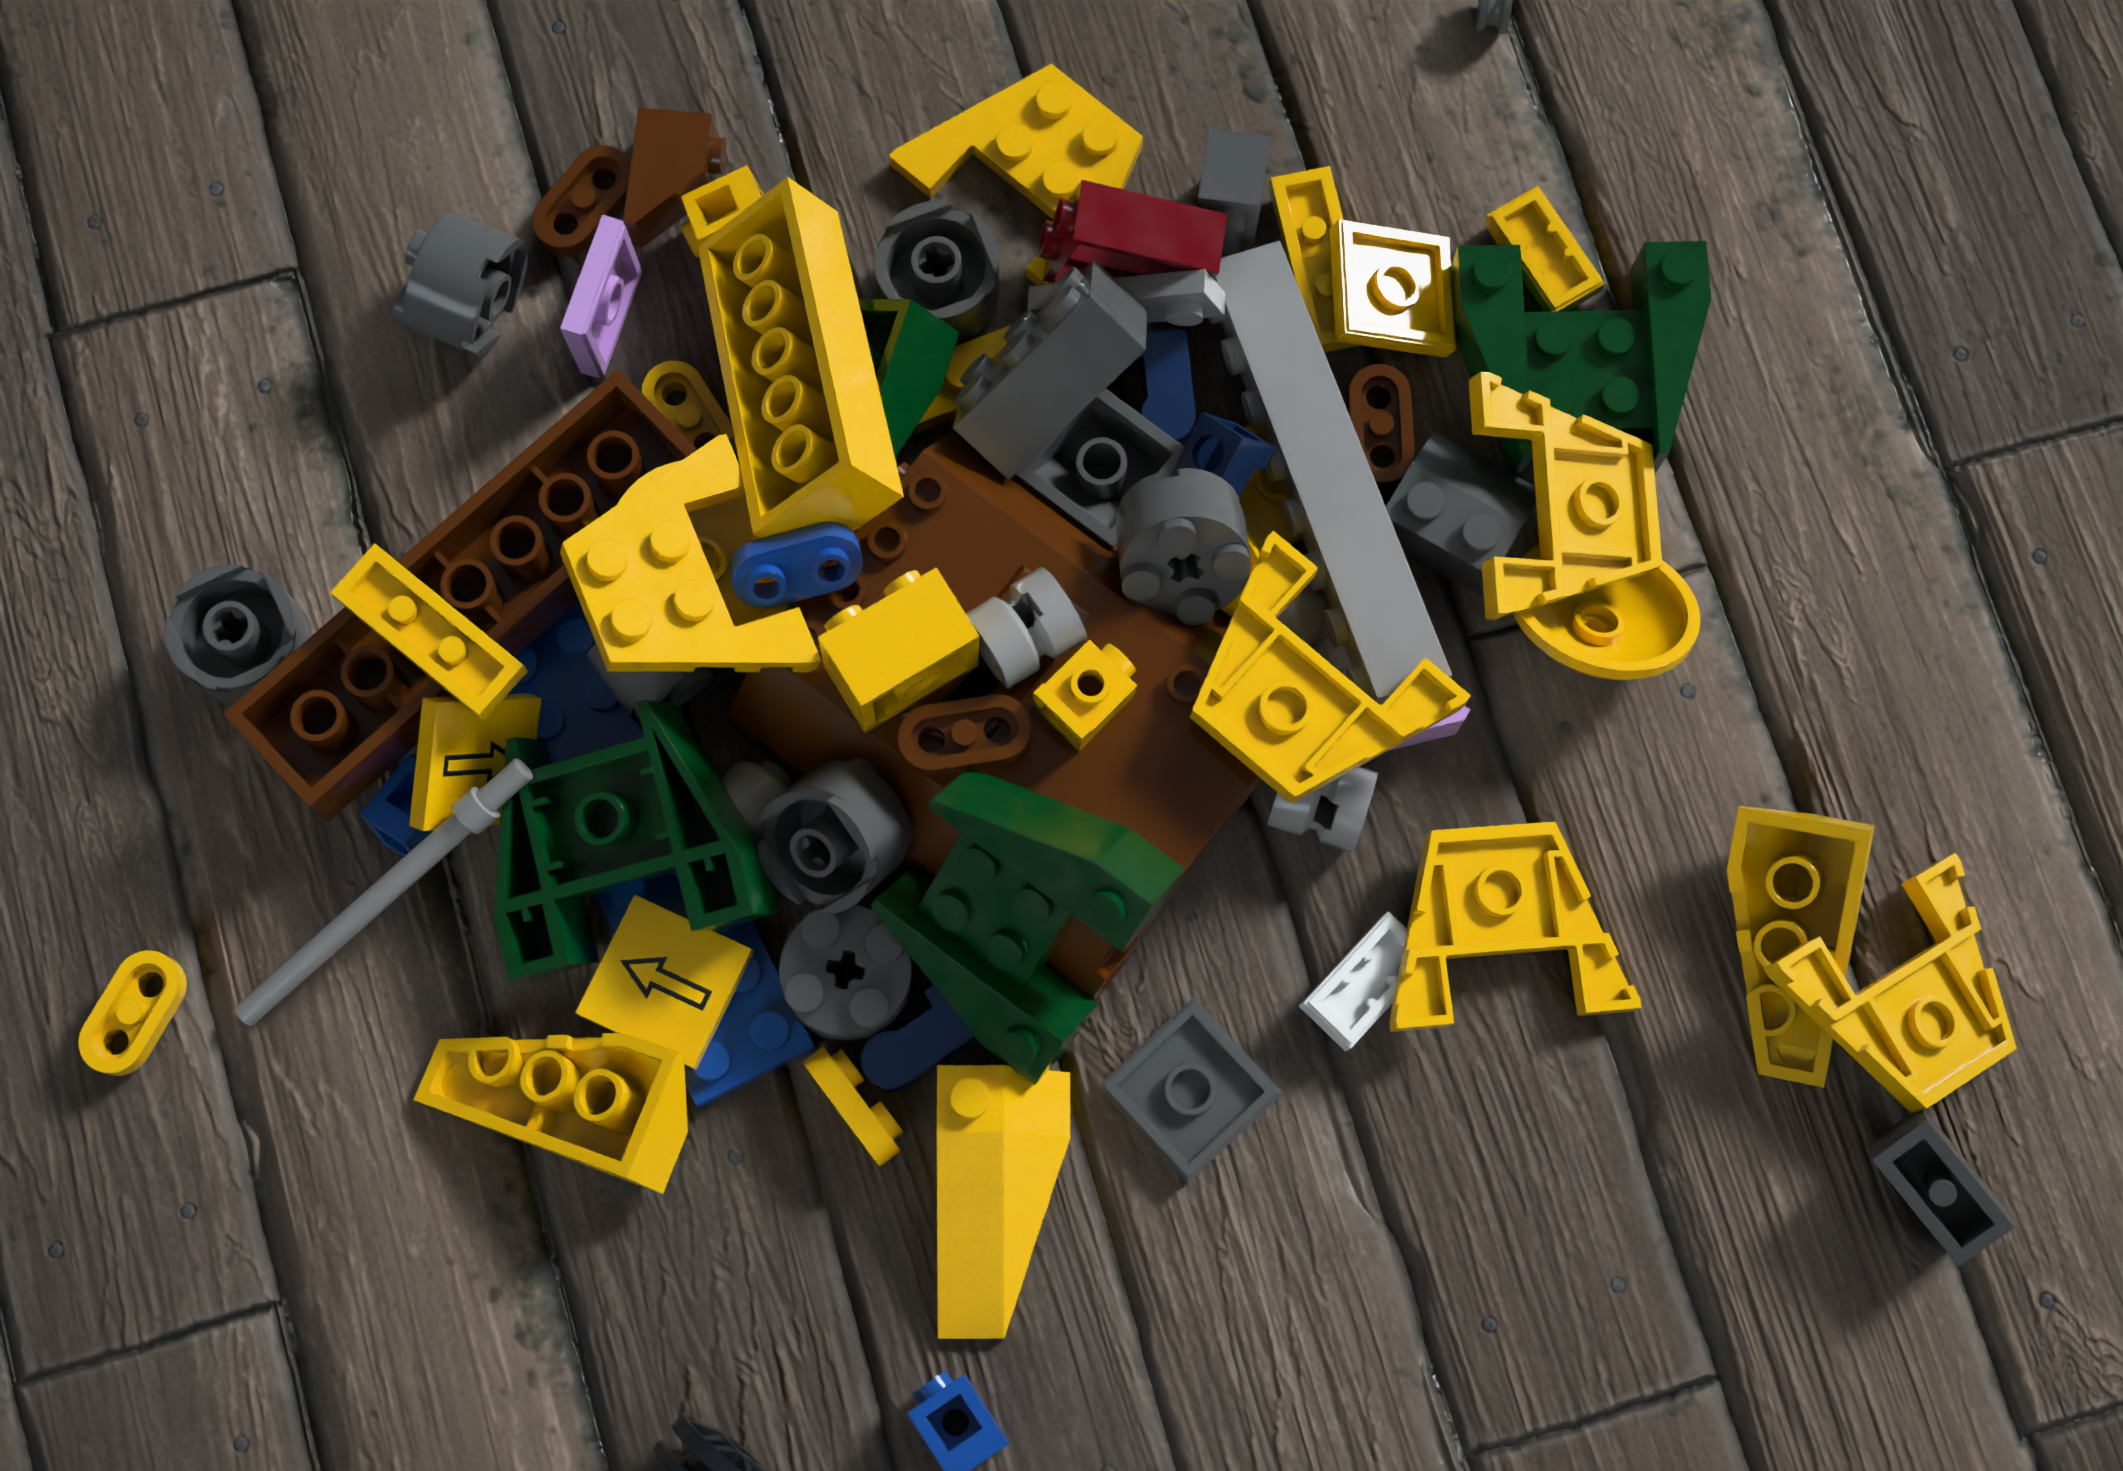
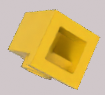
[681,165,764,258]
[1032,639,1138,751]

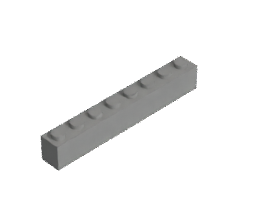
[1208,241,1452,705]

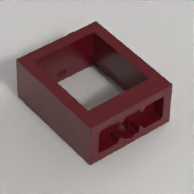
[1037,180,1227,283]

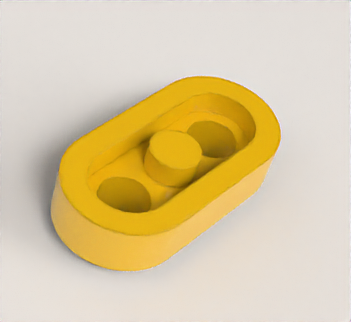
[642,360,734,449]
[78,950,187,1076]
[802,1046,904,1167]

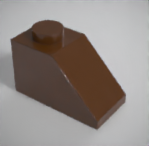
[623,107,727,247]

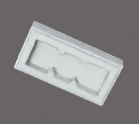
[1299,911,1407,1051]

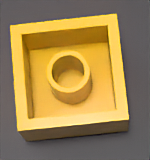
[818,567,980,733]

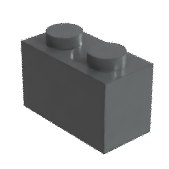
[1197,128,1271,258]
[1868,1110,2014,1267]

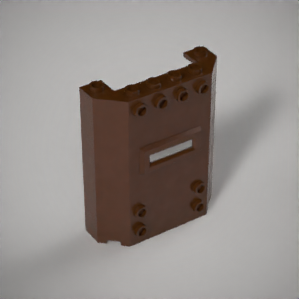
[726,430,1262,1003]

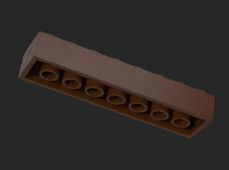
[223,369,697,823]

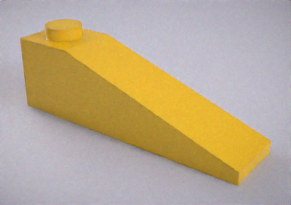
[1727,806,1875,1088]
[413,1033,688,1194]
[937,1065,1070,1339]

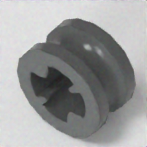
[1475,0,1513,35]

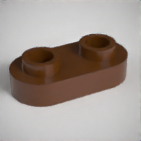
[533,145,631,257]
[1347,364,1415,490]
[898,694,1031,775]

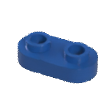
[730,522,863,609]

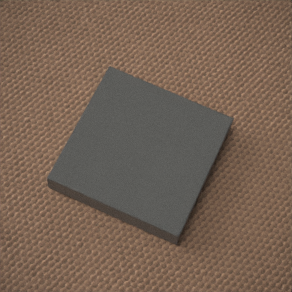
[1098,997,1283,1184]

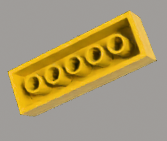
[697,177,904,538]

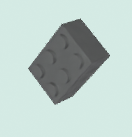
[953,259,1147,480]

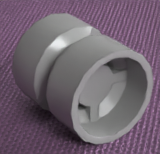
[965,567,1087,689]
[1267,767,1378,852]

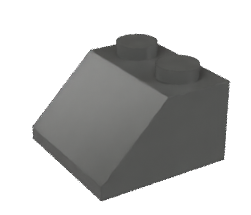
[1014,388,1184,550]
[1386,431,1536,597]

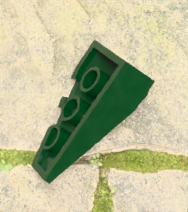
[858,299,960,458]

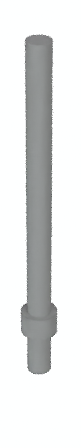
[235,758,533,1026]

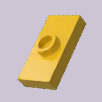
[1484,186,1605,312]

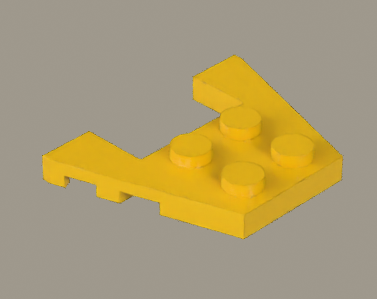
[889,63,1143,286]
[1468,372,1663,620]
[560,434,821,672]
[1190,531,1471,804]
[1389,821,1642,1032]
[1764,853,2017,1114]

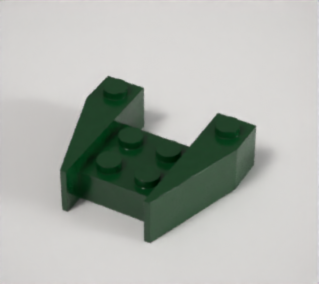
[1451,241,1711,479]
[494,699,779,981]
[871,768,1185,1085]

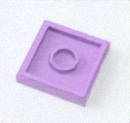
[560,215,642,379]

